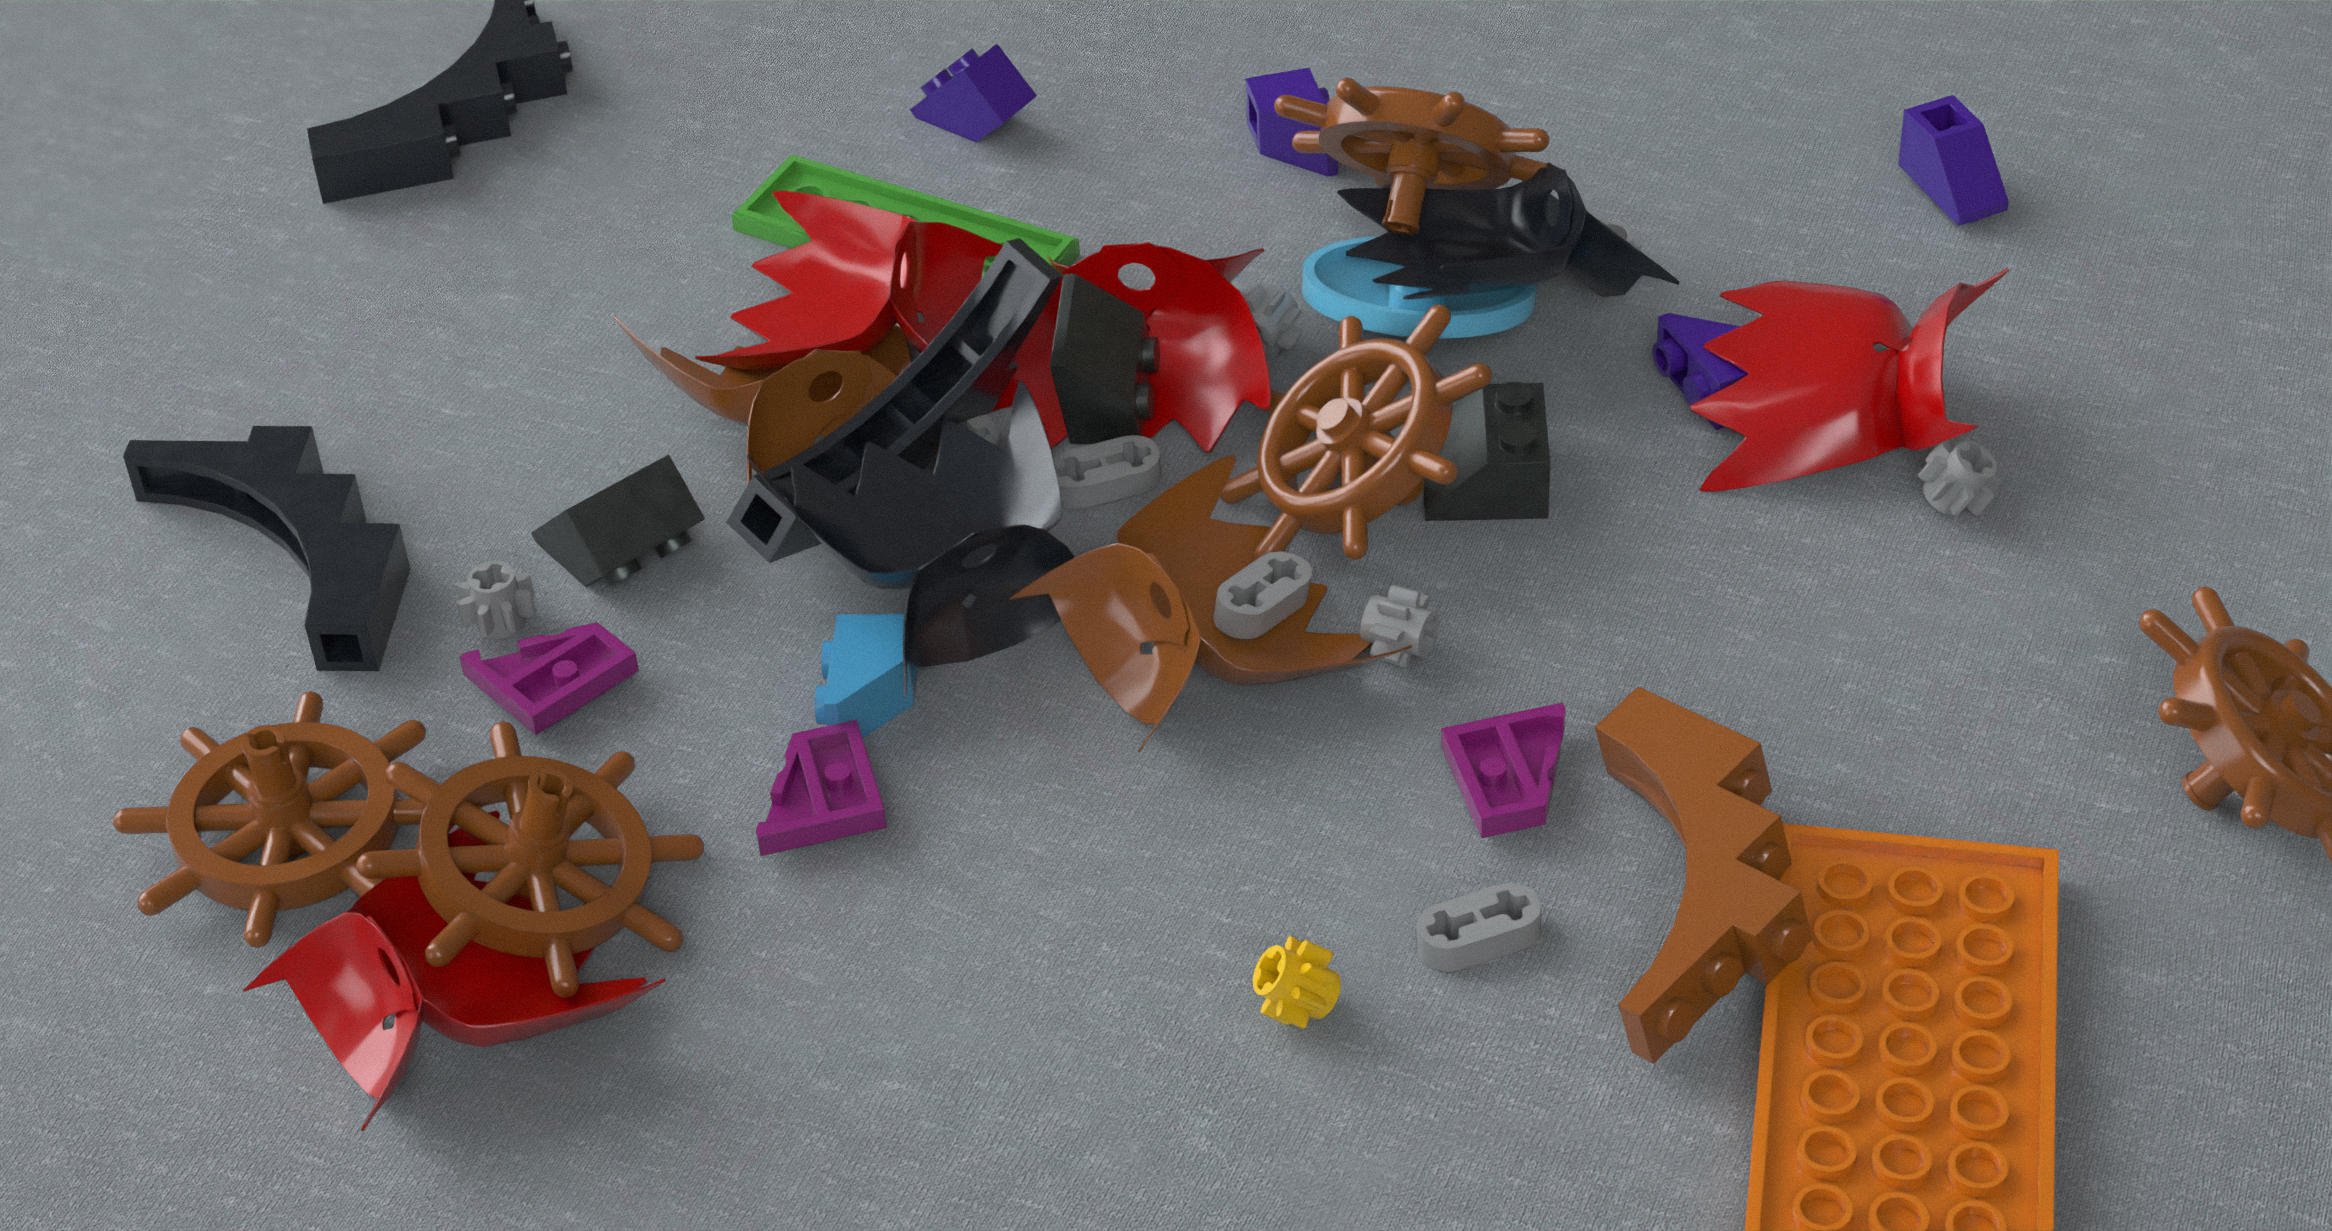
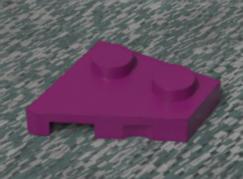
[459,622,639,735]
[1441,702,1566,838]
[756,719,887,856]

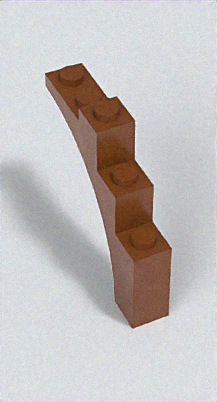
[1595,686,1812,1064]

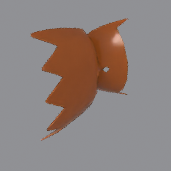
[613,315,939,485]
[1009,454,1412,753]

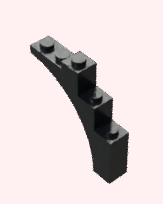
[307,0,573,204]
[726,238,1063,563]
[123,426,411,672]

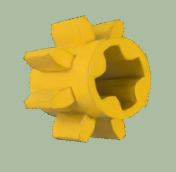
[1253,936,1341,1029]

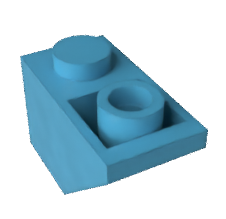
[815,614,918,738]

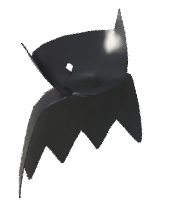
[1337,162,1680,299]
[746,381,1075,699]

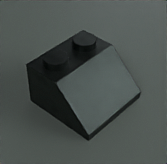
[1050,274,1160,444]
[1423,382,1550,521]
[531,454,705,587]

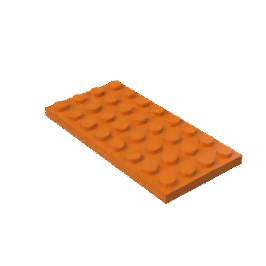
[1744,823,2059,1231]

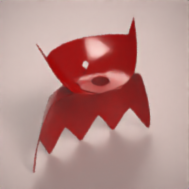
[695,191,1003,370]
[983,242,1271,453]
[1690,267,2009,492]
[243,810,666,1131]

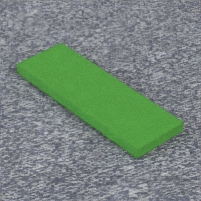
[732,155,1080,279]

